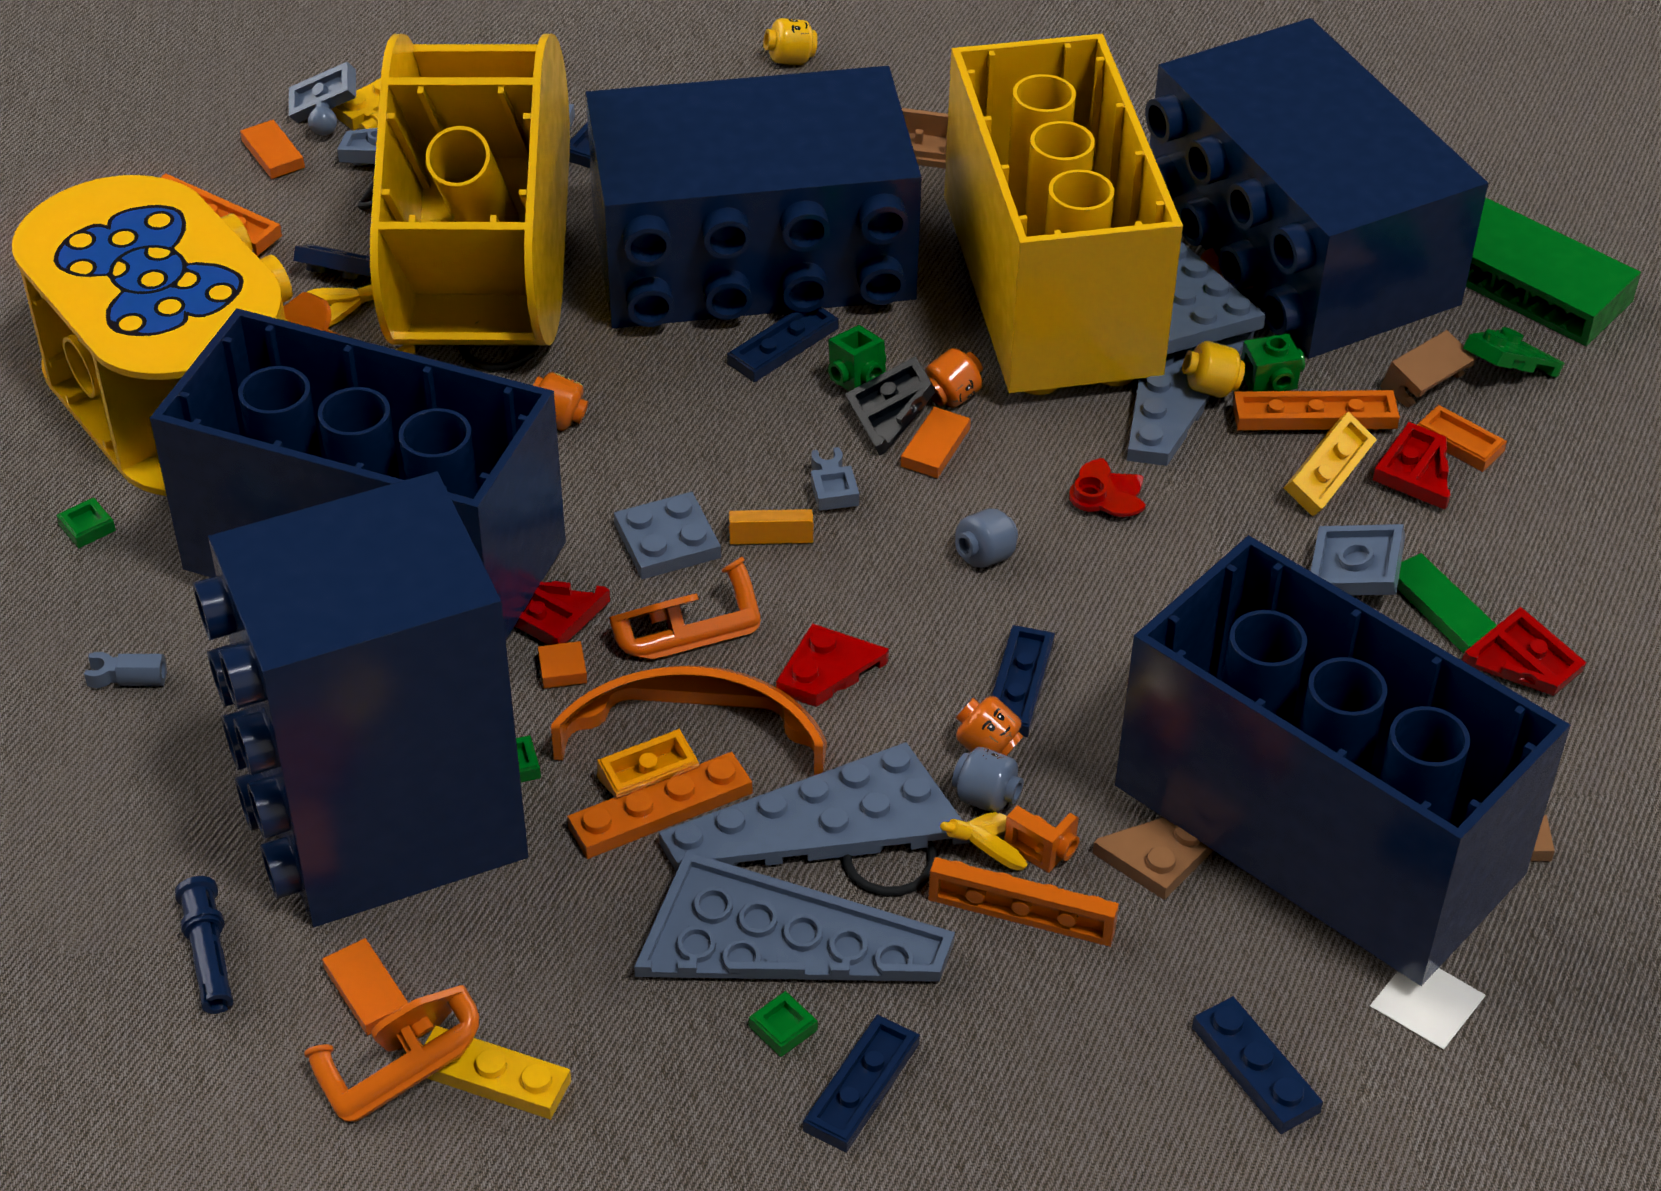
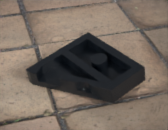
[845,356,936,456]

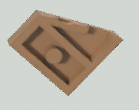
[1093,817,1214,900]

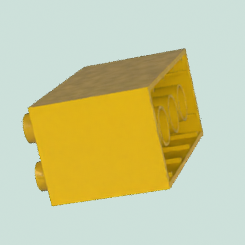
[944,33,1183,395]

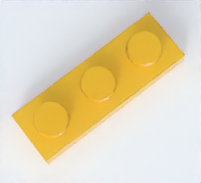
[1284,411,1377,517]
[424,1025,571,1120]

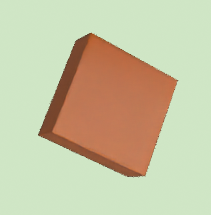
[538,641,587,689]

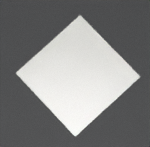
[1370,968,1486,1050]

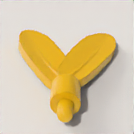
[307,284,374,327]
[940,812,1027,870]

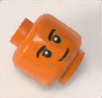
[925,348,983,408]
[955,696,1023,755]

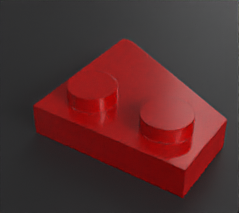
[1373,422,1451,510]
[515,581,610,645]
[1462,607,1587,696]
[776,623,889,707]

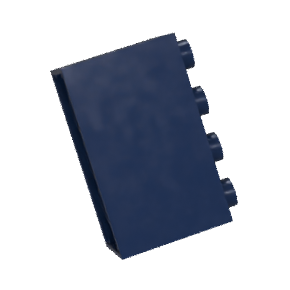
[1145,18,1489,359]
[586,66,922,329]
[150,308,566,639]
[192,471,529,928]
[1115,535,1571,986]

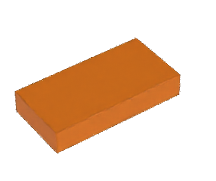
[240,119,305,179]
[1417,405,1507,472]
[901,407,971,479]
[322,938,408,1036]

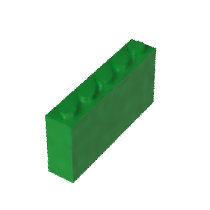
[1466,197,1641,346]

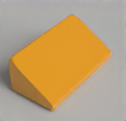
[729,509,814,544]
[597,729,699,798]

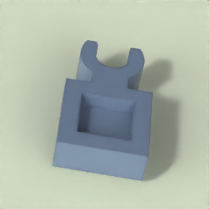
[811,447,859,511]

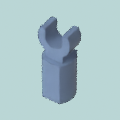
[84,652,167,688]

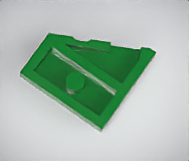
[1463,327,1565,377]

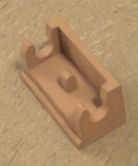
[902,108,948,169]
[1380,330,1477,407]

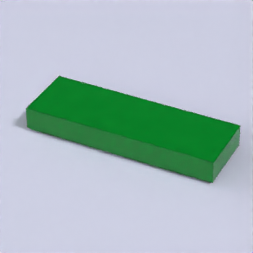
[1397,553,1497,654]

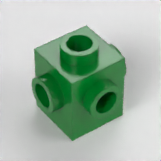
[828,325,887,391]
[1241,334,1305,391]

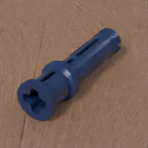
[175,876,233,1014]

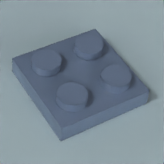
[614,492,721,579]
[1311,524,1406,595]

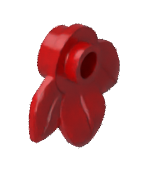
[1069,458,1146,517]

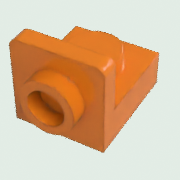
[1004,805,1080,873]

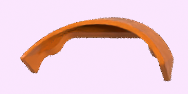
[551,665,827,775]

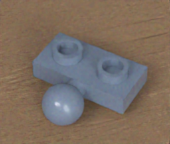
[289,62,356,136]

